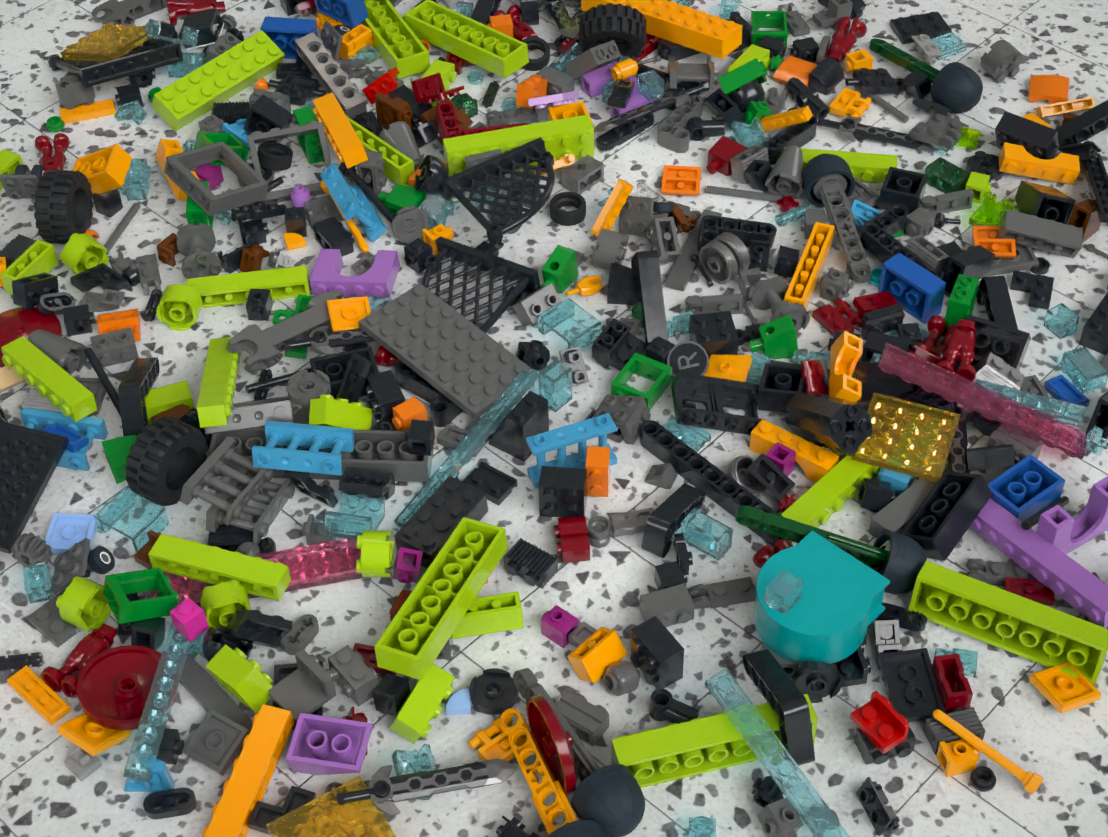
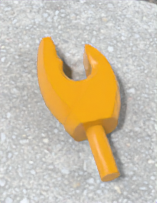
[565,275,602,297]

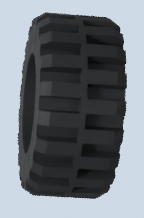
[579,3,646,61]
[34,169,93,244]
[125,417,208,506]

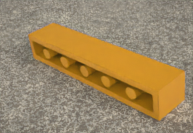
[312,92,368,169]
[784,222,835,310]
[202,704,295,837]

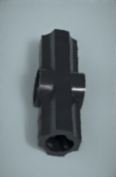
[785,77,830,119]

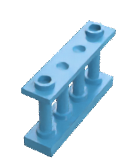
[320,162,388,242]
[20,407,108,471]
[526,413,617,489]
[252,421,355,476]

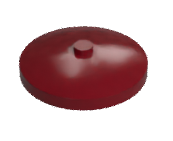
[0,307,63,368]
[77,645,178,730]
[526,694,576,796]

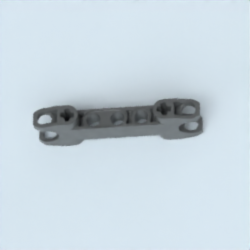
[92,0,185,33]
[227,290,344,373]

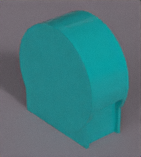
[754,531,890,664]

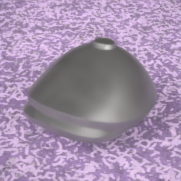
[727,456,764,494]

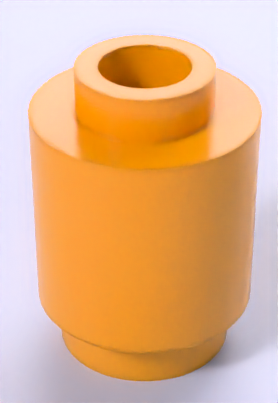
[611,58,638,81]

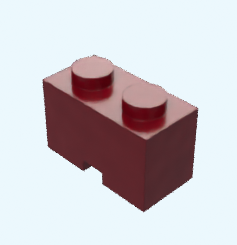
[932,654,973,713]

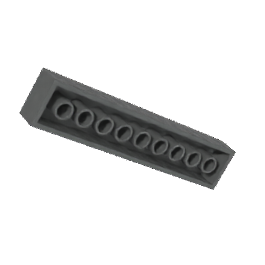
[207,427,434,482]

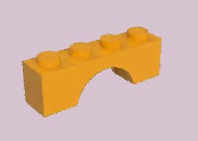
[155,139,199,201]
[999,142,1080,185]
[829,331,863,403]
[749,419,839,483]

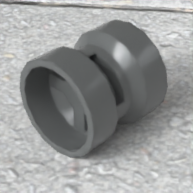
[587,516,610,548]

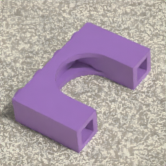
[581,61,658,118]
[309,249,400,298]
[1036,476,1108,554]

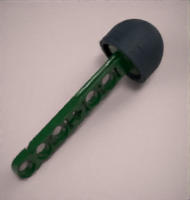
[869,38,983,114]
[735,505,927,595]

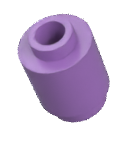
[290,185,311,215]

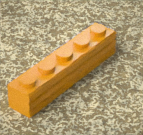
[1036,96,1095,118]
[757,106,813,133]
[590,179,634,237]

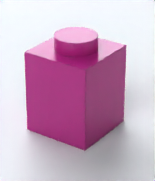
[170,598,209,642]

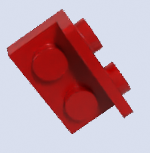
[362,67,400,104]
[850,691,909,754]

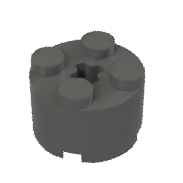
[980,39,1023,83]
[55,74,96,109]
[591,228,629,271]

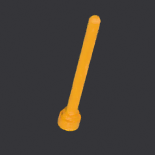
[320,180,369,253]
[933,709,1044,795]

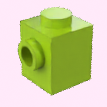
[965,171,992,204]

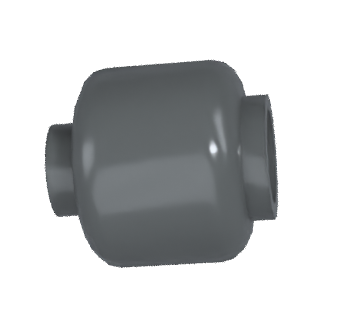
[603,661,640,696]

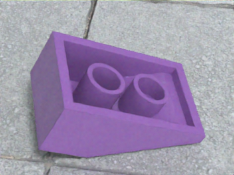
[286,713,373,775]

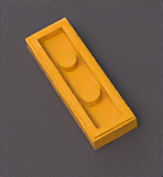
[59,99,116,124]
[6,665,72,726]

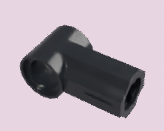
[687,117,725,141]
[649,689,699,724]

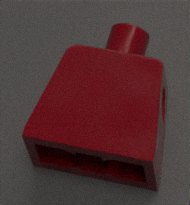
[706,136,748,176]

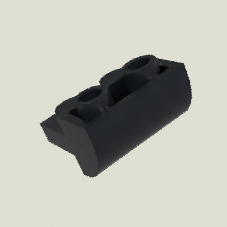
[592,318,647,371]
[339,467,395,501]
[228,610,292,649]

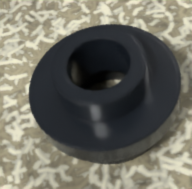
[970,766,996,792]

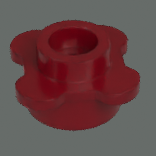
[776,196,799,214]
[776,494,796,513]

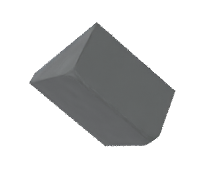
[645,463,677,489]

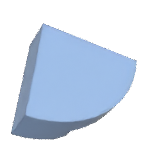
[446,688,471,715]

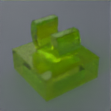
[958,127,981,149]

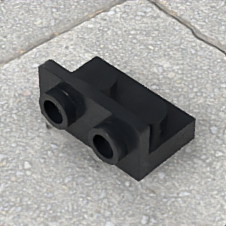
[832,642,871,687]

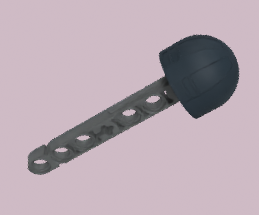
[802,153,871,283]
[513,668,645,837]

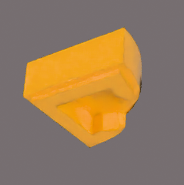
[283,233,307,250]

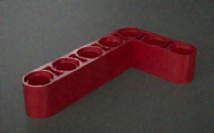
[435,100,528,144]

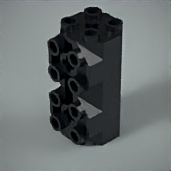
[786,391,873,456]

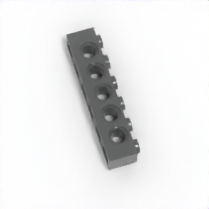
[295,32,368,119]

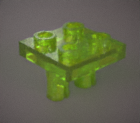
[969,192,1020,226]

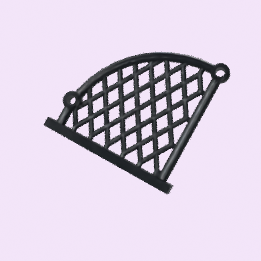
[48,42,183,88]
[439,137,555,244]
[421,236,540,333]

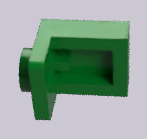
[743,101,772,130]

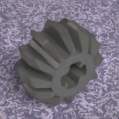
[11,532,53,571]

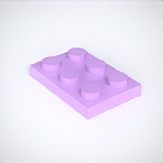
[528,90,580,109]

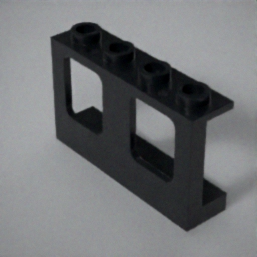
[671,372,765,435]

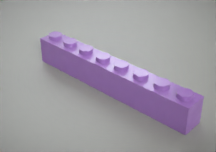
[970,498,1108,628]

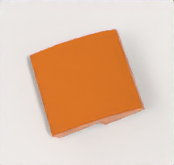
[773,56,818,87]
[1029,75,1070,104]
[661,165,701,196]
[972,226,1016,258]
[97,308,141,341]

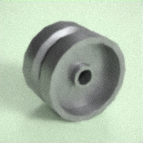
[699,232,750,284]

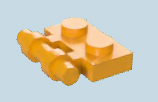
[829,88,872,118]
[535,154,575,176]
[467,718,527,762]

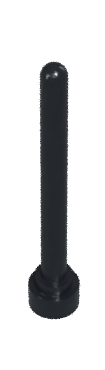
[339,162,395,224]

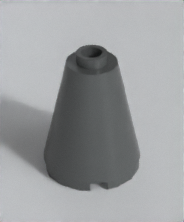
[379,121,422,171]
[765,145,803,199]
[28,329,87,377]

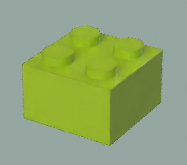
[205,644,273,713]

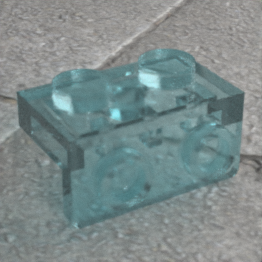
[731,117,767,148]
[391,744,436,800]

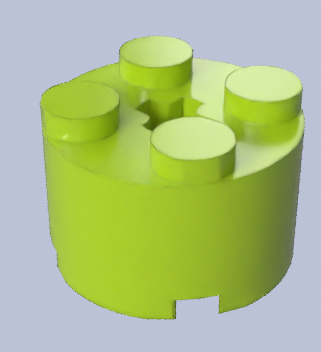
[59,233,109,275]
[156,284,202,331]
[356,530,394,578]
[56,576,112,632]
[200,580,251,631]

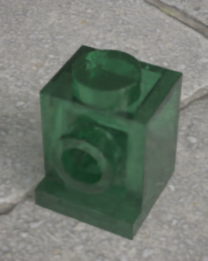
[451,93,478,118]

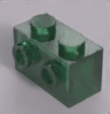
[925,157,970,194]

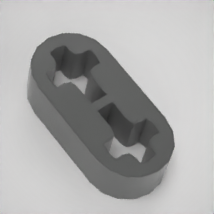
[282,614,319,655]

